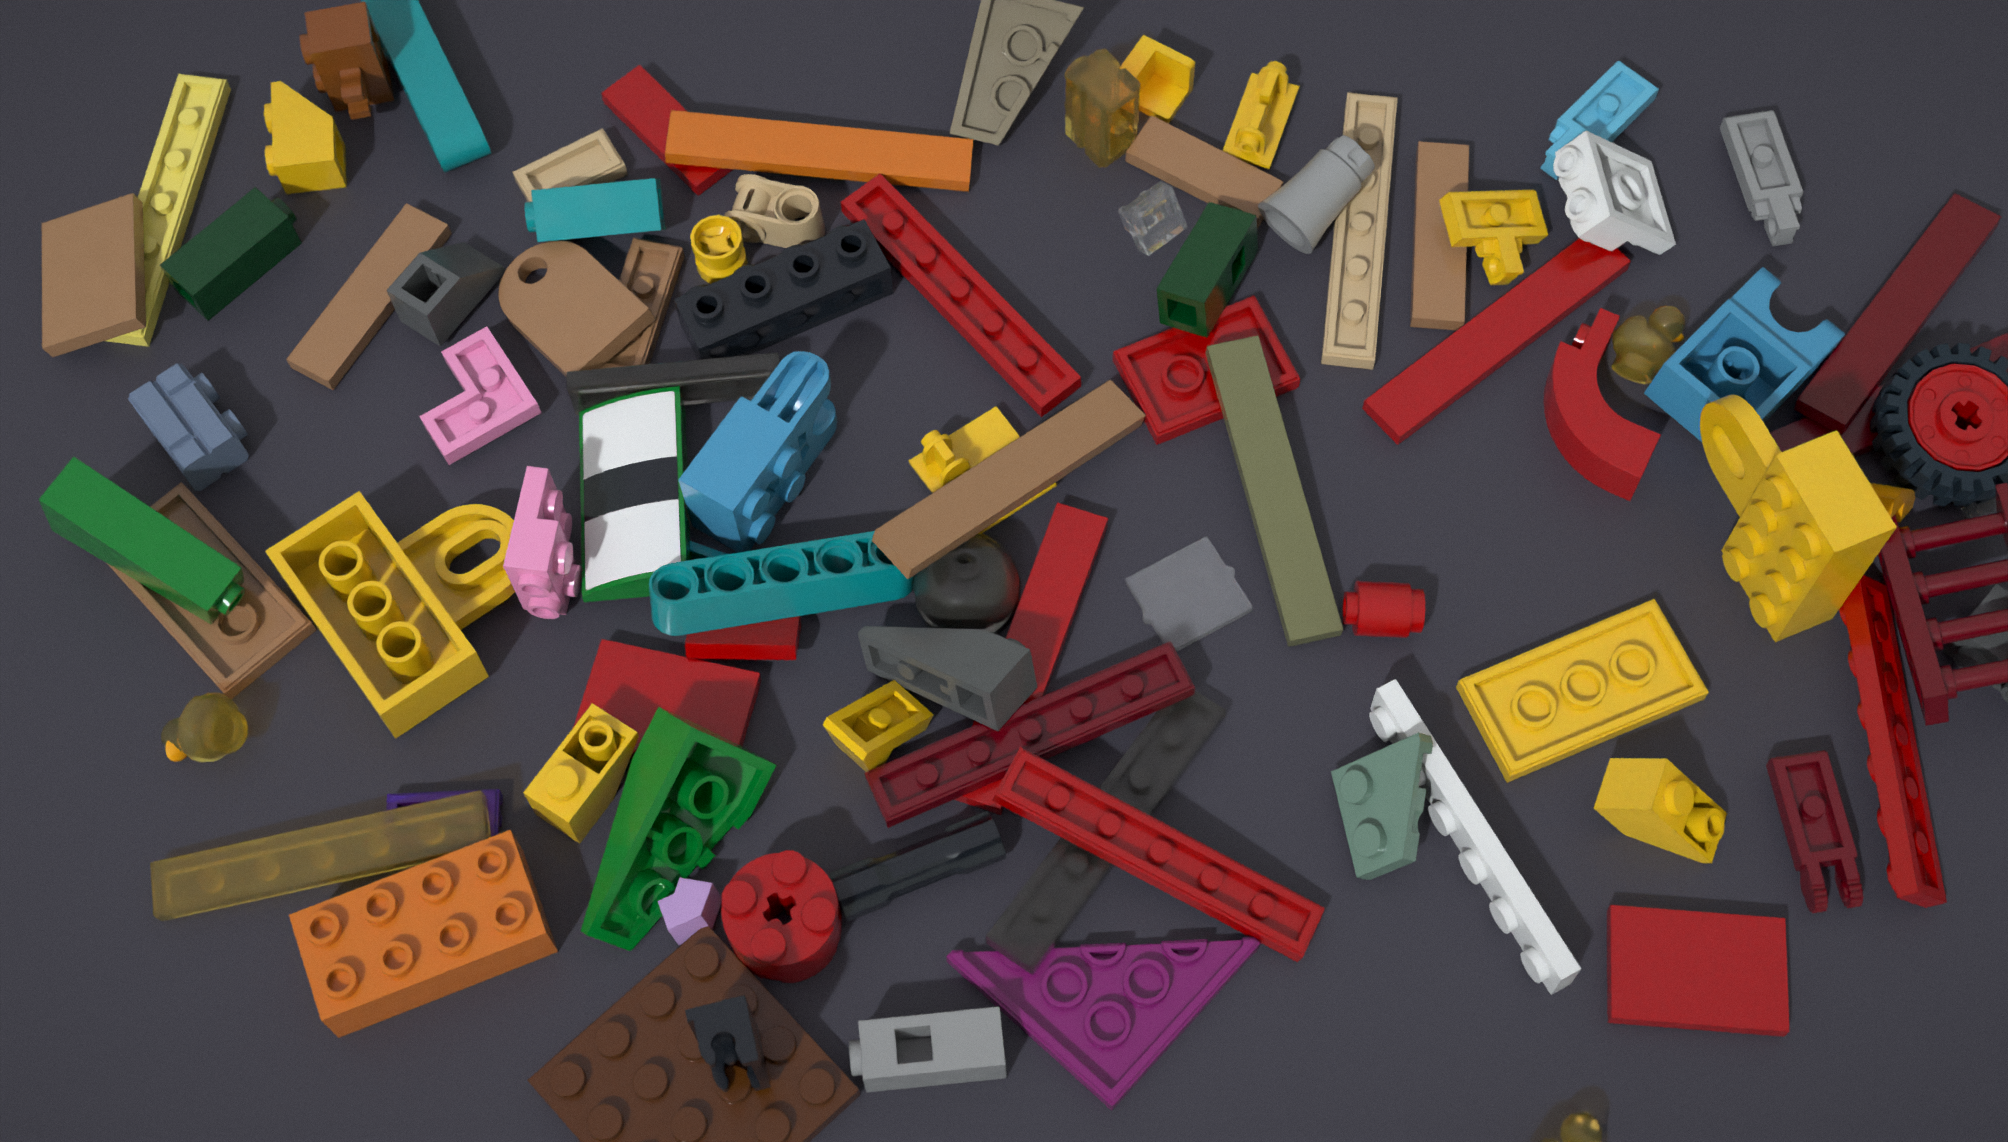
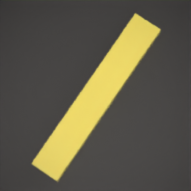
[105,74,231,347]

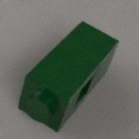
[160,187,302,321]
[1156,202,1258,338]

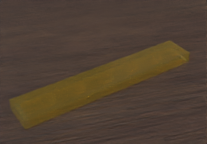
[150,790,491,921]

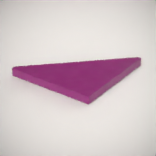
[946,937,1260,1111]

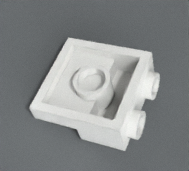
[1553,131,1676,255]

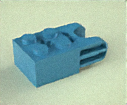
[1644,267,1845,442]
[678,351,837,553]

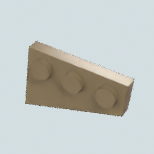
[950,0,1084,146]

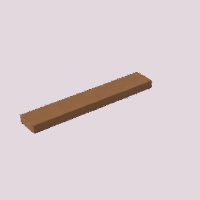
[872,380,1146,579]

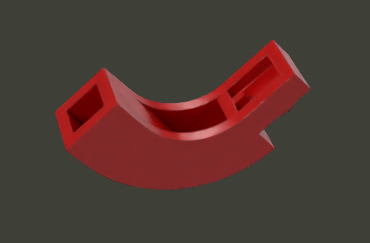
[1543,308,1661,501]

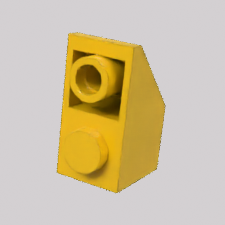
[264,81,347,195]
[523,703,639,844]
[1594,758,1727,864]

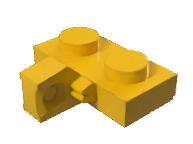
[1439,190,1548,286]

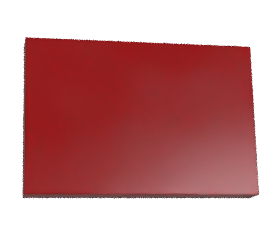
[1113,295,1300,445]
[573,639,762,759]
[1607,905,1790,1037]

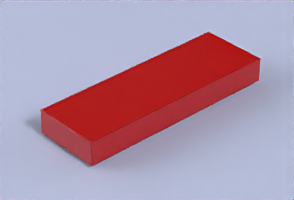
[601,64,733,196]

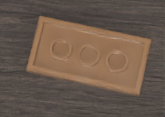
[107,482,316,700]

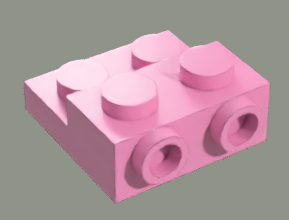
[503,466,582,619]

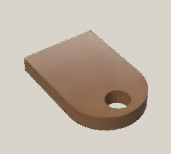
[499,241,655,388]

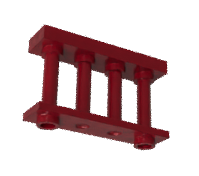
[1877,483,2008,726]

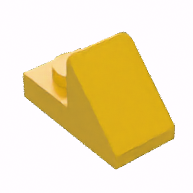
[823,680,934,772]

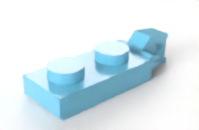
[1540,61,1659,180]

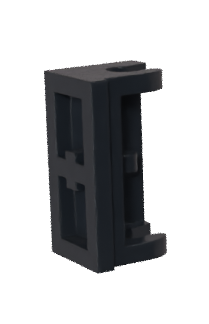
[685,995,771,1092]

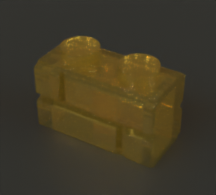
[1064,49,1141,168]

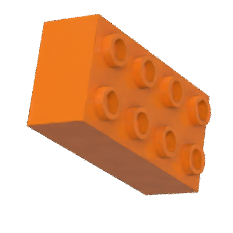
[289,830,558,1038]

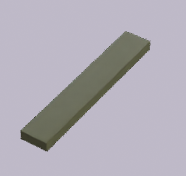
[1206,336,1343,647]

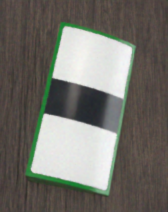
[579,386,691,602]

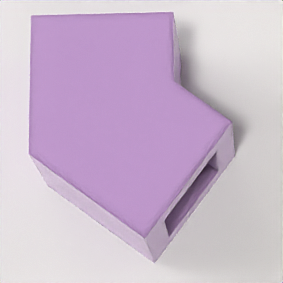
[658,878,722,945]

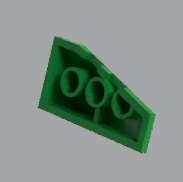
[581,707,776,951]

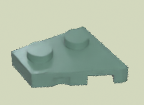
[1331,733,1433,880]

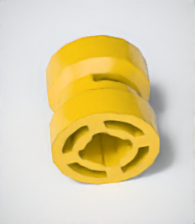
[690,215,747,284]

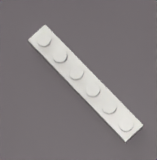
[1369,679,1581,995]

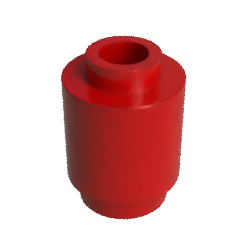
[1342,581,1425,638]

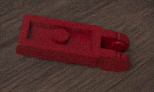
[1766,750,1864,914]

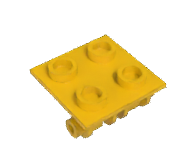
[909,406,1057,542]

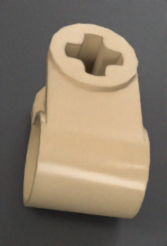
[724,174,826,248]

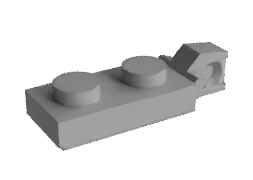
[1720,110,1803,247]

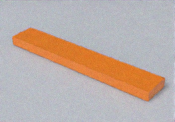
[665,110,973,192]

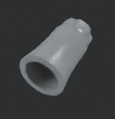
[1258,135,1375,254]

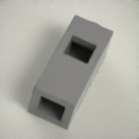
[849,1006,1006,1093]

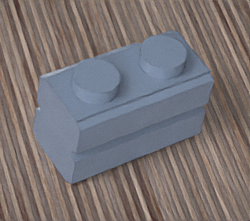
[128,363,249,491]

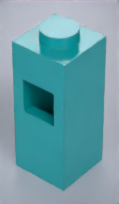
[525,178,666,242]

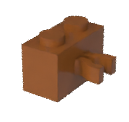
[299,1,394,120]

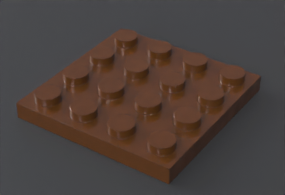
[527,926,861,1142]

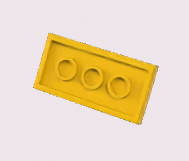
[1456,599,1709,783]

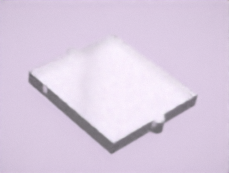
[1125,536,1253,652]

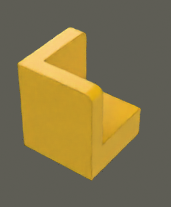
[1116,35,1195,123]

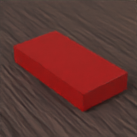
[685,616,801,660]

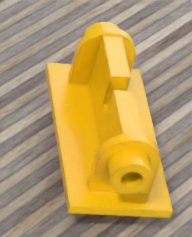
[1222,61,1299,169]

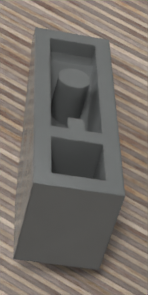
[858,626,1037,731]

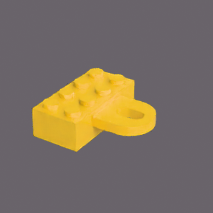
[1700,395,1897,642]
[265,491,515,739]

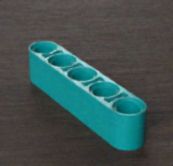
[361,0,491,173]
[649,531,916,636]

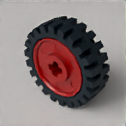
[1870,343,2008,508]

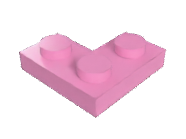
[419,326,541,465]

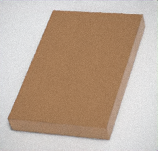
[42,193,146,357]

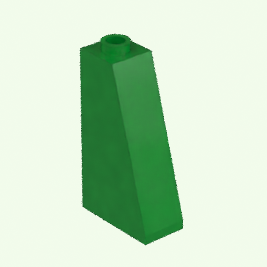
[38,457,246,624]

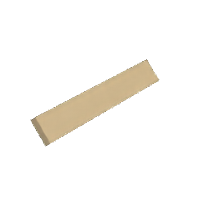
[1321,92,1397,370]

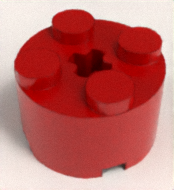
[721,850,842,983]

